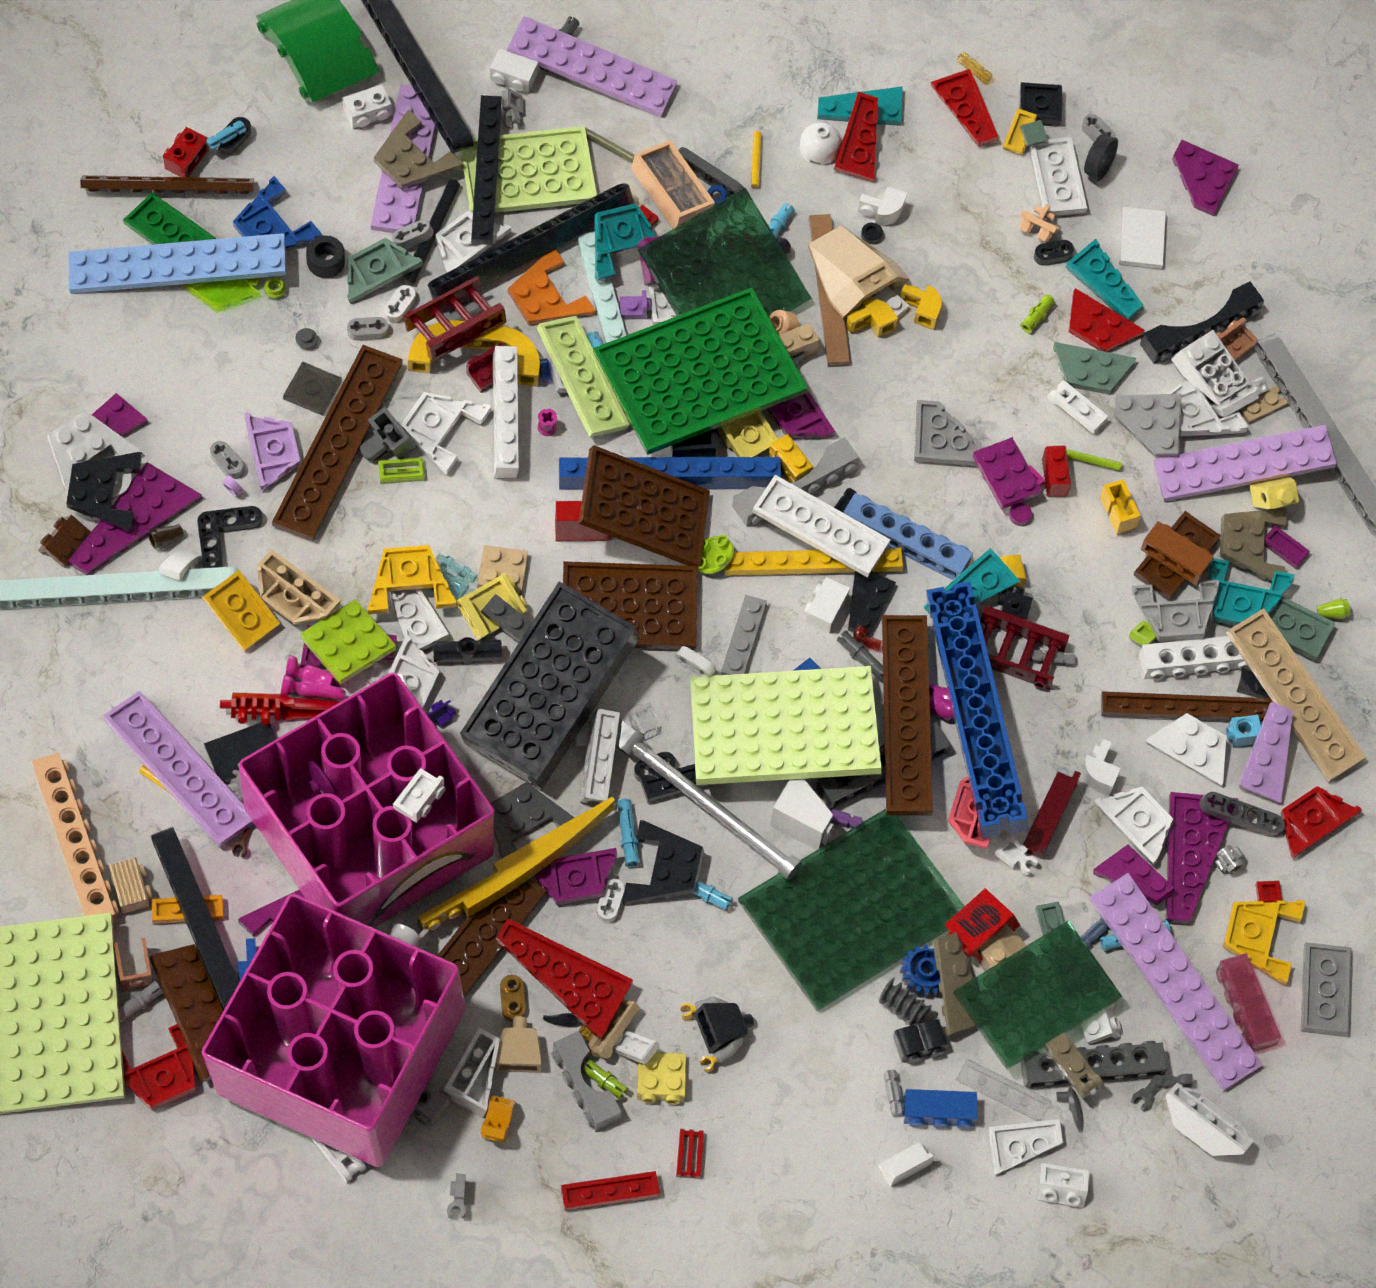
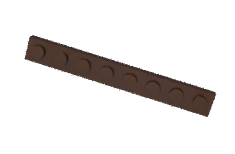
[80,175,254,194]
[1101,691,1273,722]

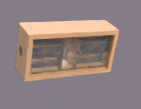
[631,140,715,232]

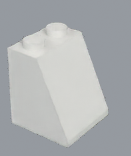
[770,779,834,851]

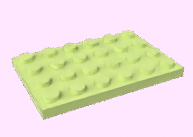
[460,126,597,213]

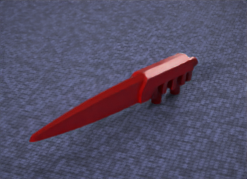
[220,692,340,725]

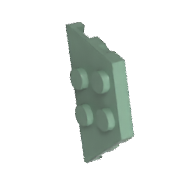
[347,238,424,304]
[1053,342,1136,395]

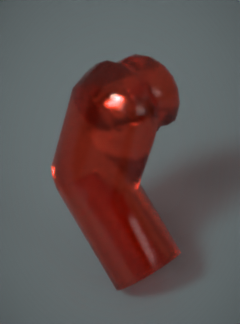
[853,625,882,651]

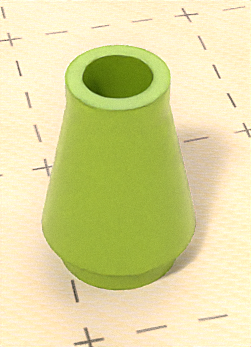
[1316,597,1350,619]

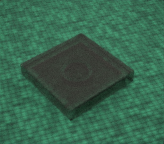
[283,361,342,416]

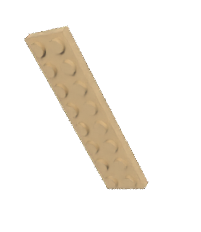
[1226,608,1366,782]

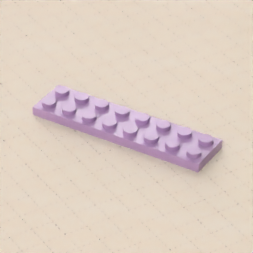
[507,16,677,118]
[371,84,436,233]
[1154,425,1336,502]
[103,691,254,848]

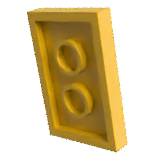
[202,570,280,651]

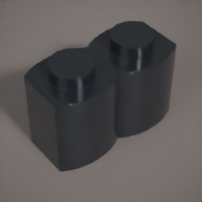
[893,1019,948,1064]

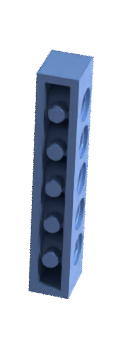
[843,493,973,580]

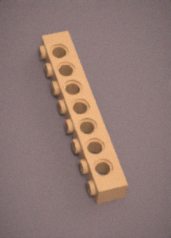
[32,752,119,924]

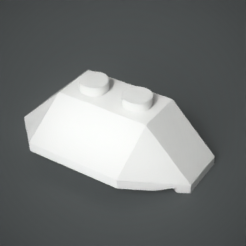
[1166,1083,1254,1156]

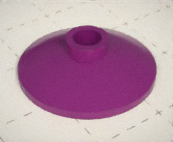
[308,761,336,796]

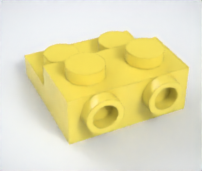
[717,411,778,457]
[636,1052,686,1104]

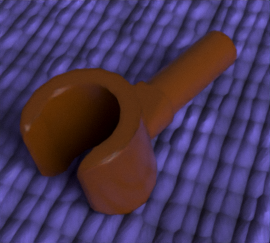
[231,827,251,857]

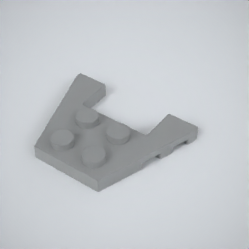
[1132,580,1219,642]

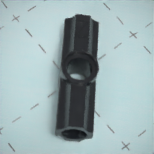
[433,637,502,665]

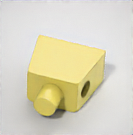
[1250,477,1299,509]

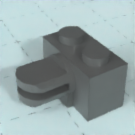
[360,407,416,463]

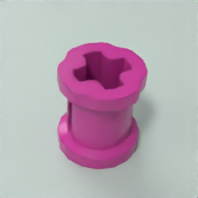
[538,409,557,436]

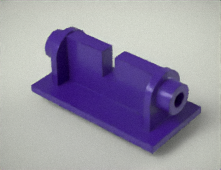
[427,700,456,727]

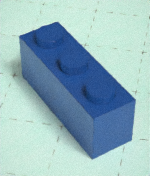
[903,1089,977,1129]

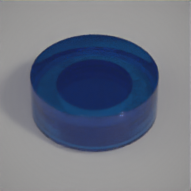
[539,358,551,381]

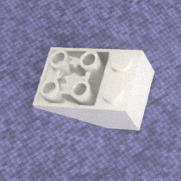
[1172,330,1250,404]

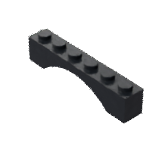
[1140,281,1265,364]

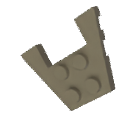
[374,110,463,190]
[1220,508,1287,581]

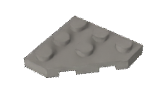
[1115,394,1182,457]
[914,400,981,466]

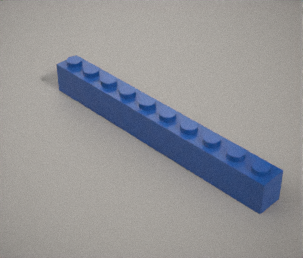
[559,457,781,490]

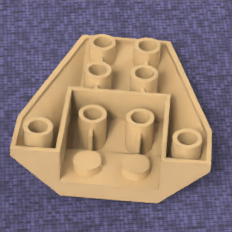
[808,225,909,319]

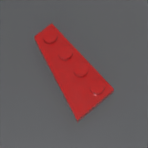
[931,69,998,147]
[833,91,878,182]

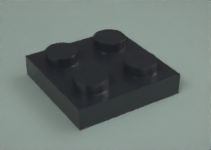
[1019,82,1062,125]

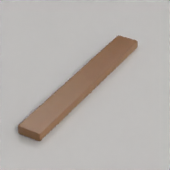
[809,214,850,366]

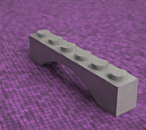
[732,437,859,527]

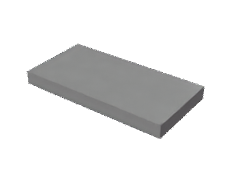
[1301,942,1351,1037]

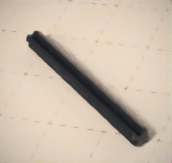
[403,179,460,285]

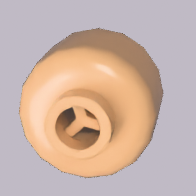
[769,310,799,335]

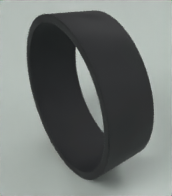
[1084,134,1118,181]

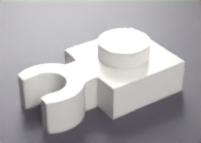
[995,835,1038,876]

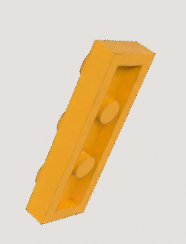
[152,895,224,924]

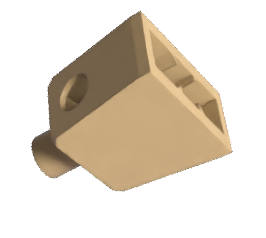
[496,1016,541,1073]

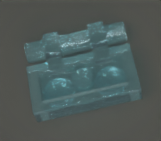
[429,553,478,601]

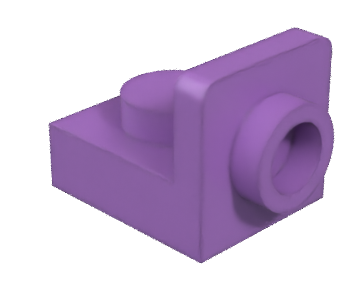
[620,290,651,320]

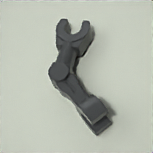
[1131,1074,1193,1111]

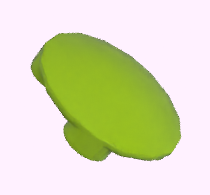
[697,535,734,574]

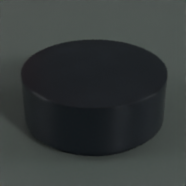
[861,222,883,244]

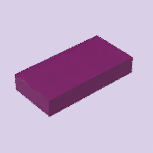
[1264,525,1310,569]

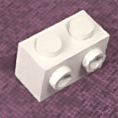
[343,85,392,129]

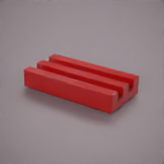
[676,1128,704,1179]

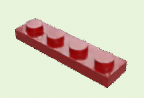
[561,1171,660,1211]

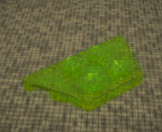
[183,279,260,313]

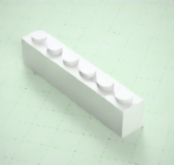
[493,346,519,478]

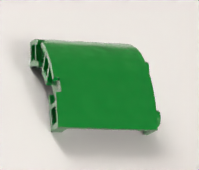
[256,0,379,103]

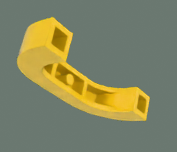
[408,320,540,387]

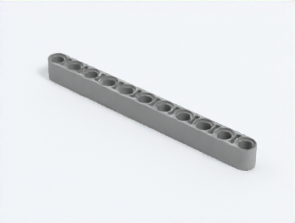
[1254,334,1376,535]

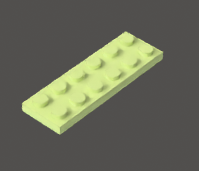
[537,316,630,438]

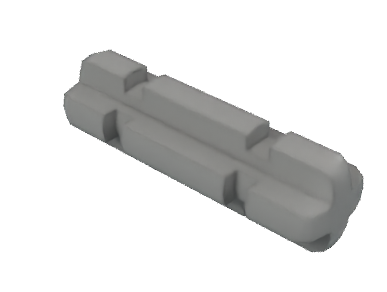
[1031,649,1076,667]
[884,1070,904,1116]

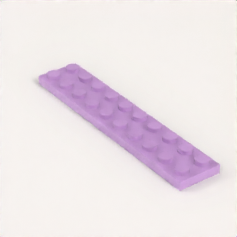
[1089,873,1263,1091]

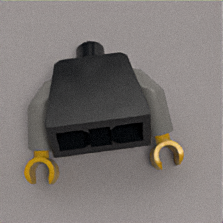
[680,997,754,1073]

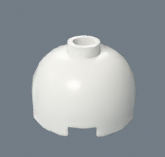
[799,122,842,165]

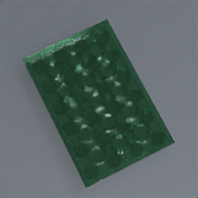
[953,920,1122,1070]

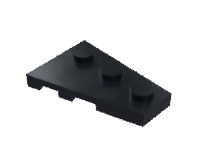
[848,571,896,639]

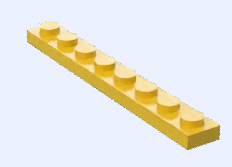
[724,548,903,576]

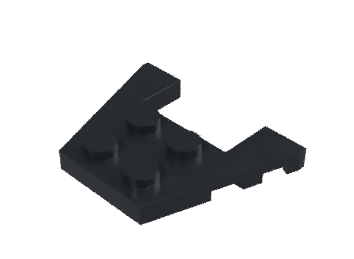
[66,452,142,533]
[622,820,704,906]

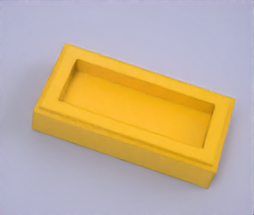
[1003,108,1037,155]

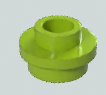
[264,277,286,298]

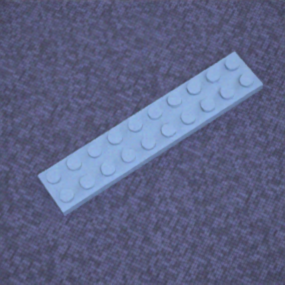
[69,233,286,294]

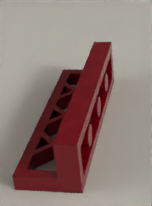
[1023,771,1081,859]

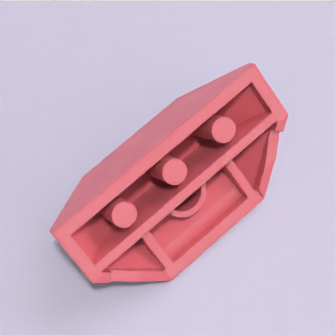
[948,776,991,849]

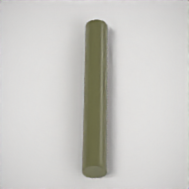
[585,127,635,163]

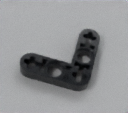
[197,506,263,568]

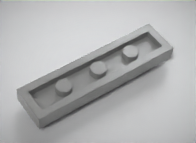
[721,595,767,675]

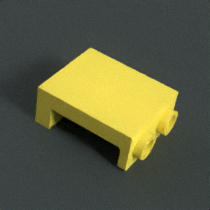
[456,573,527,640]

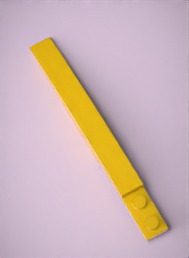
[418,797,615,931]

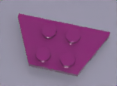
[767,391,835,438]
[534,848,618,905]

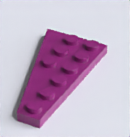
[1165,792,1238,924]

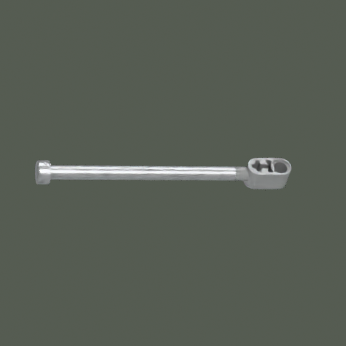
[615,718,802,880]

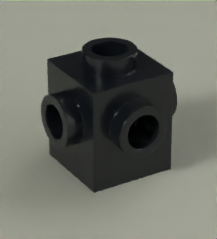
[998,586,1033,619]

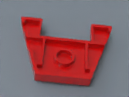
[122,1024,196,1111]

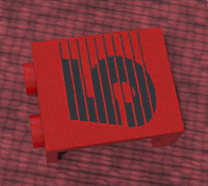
[944,888,1021,963]

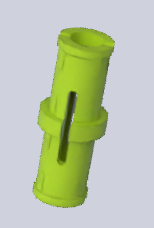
[1020,294,1056,333]
[582,1060,629,1100]

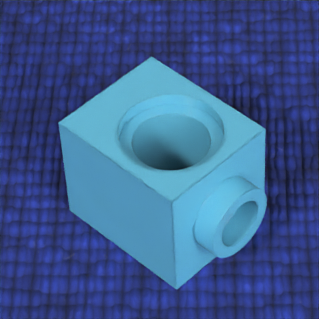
[1226,715,1261,748]

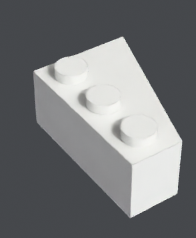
[443,1027,500,1118]

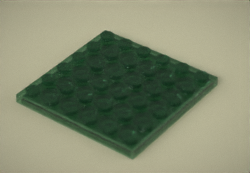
[637,187,812,317]

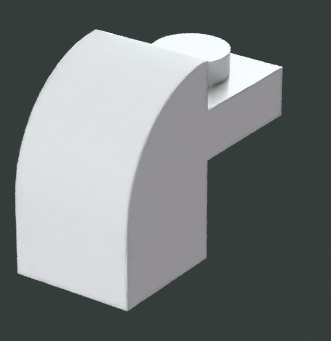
[857,187,907,226]
[1082,739,1121,796]

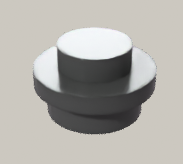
[295,328,317,349]

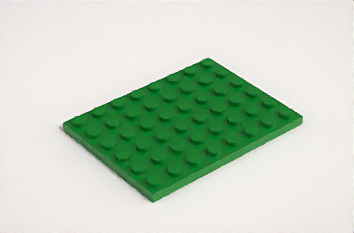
[593,287,808,455]

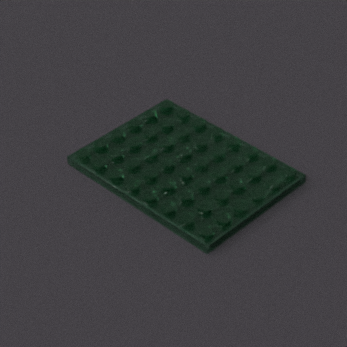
[738,809,964,1011]

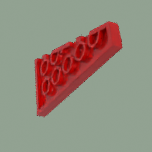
[496,918,633,1041]

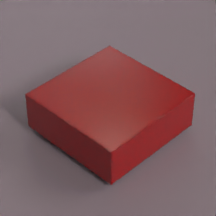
[1255,880,1282,903]

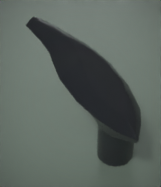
[543,1013,582,1026]

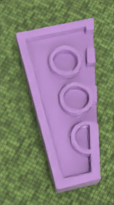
[1238,702,1293,804]

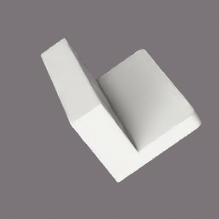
[879,1142,934,1186]

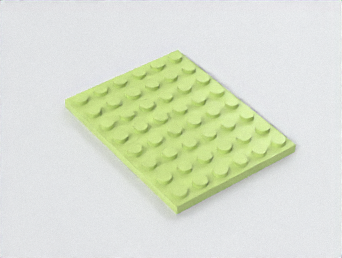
[690,666,881,785]
[0,913,125,1114]

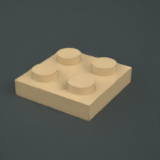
[477,545,528,595]

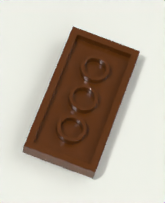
[1133,511,1221,600]

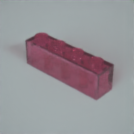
[1216,953,1281,1052]

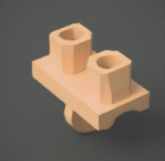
[1019,204,1060,242]

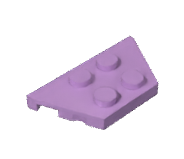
[244,413,301,490]

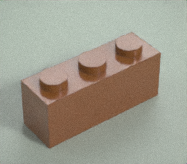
[1140,521,1214,585]

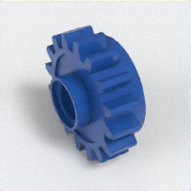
[899,944,941,997]

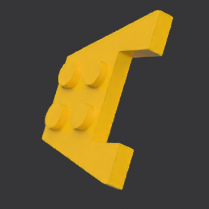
[368,545,456,614]
[1223,900,1305,985]

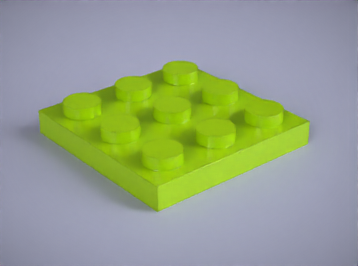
[300,599,396,685]

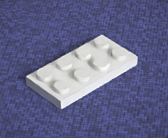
[1029,137,1087,216]

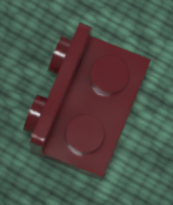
[466,343,505,393]

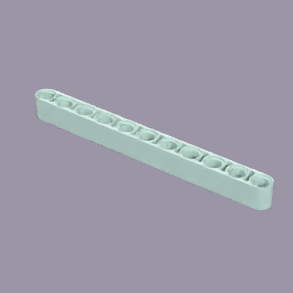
[0,567,239,610]

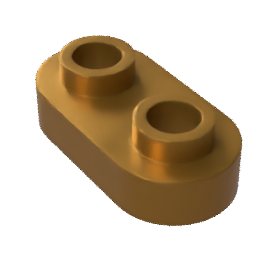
[500,975,525,1022]

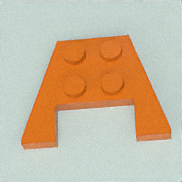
[508,249,595,326]

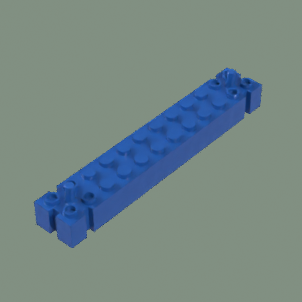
[926,582,1028,839]

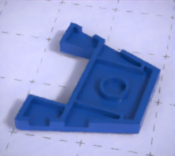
[233,176,322,249]

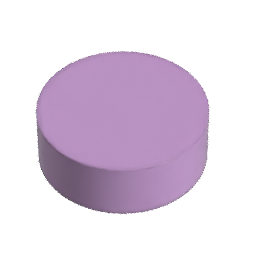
[222,476,244,497]

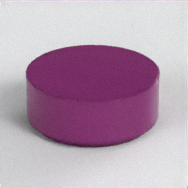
[1009,503,1032,526]

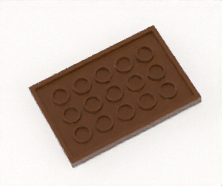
[578,445,710,567]
[563,561,697,650]

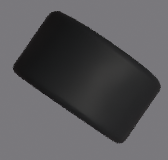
[306,235,345,278]

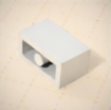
[490,49,538,93]
[804,577,850,633]

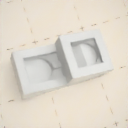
[159,550,201,580]

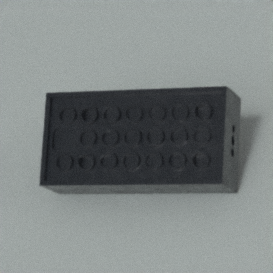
[460,581,639,791]

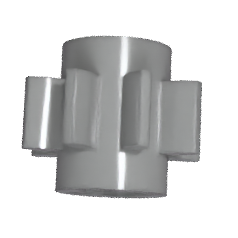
[1215,845,1245,874]

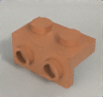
[1216,317,1259,362]

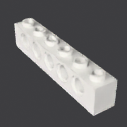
[1139,636,1250,680]

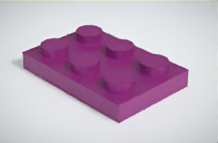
[972,437,1042,510]

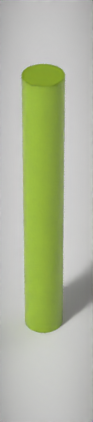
[1066,449,1122,471]

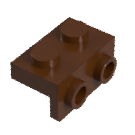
[38,514,91,567]

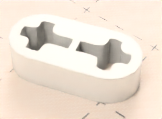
[384,285,416,323]
[675,646,716,678]
[597,879,624,923]

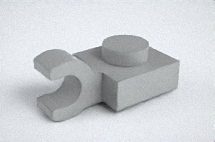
[502,88,523,129]
[447,1173,466,1219]

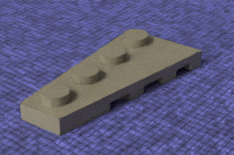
[933,933,988,1036]

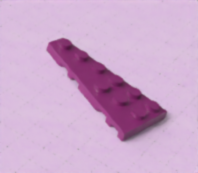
[68,462,202,575]

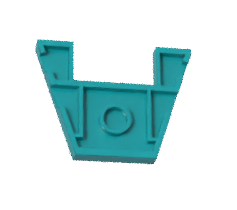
[595,203,657,280]
[1209,558,1295,626]

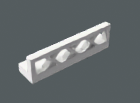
[579,709,620,804]

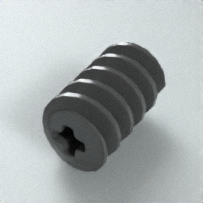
[879,977,932,1026]

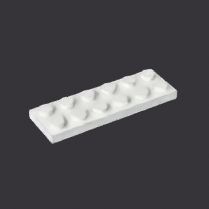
[752,475,890,577]

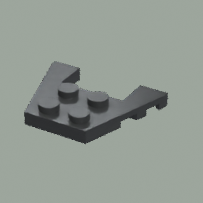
[490,782,575,858]

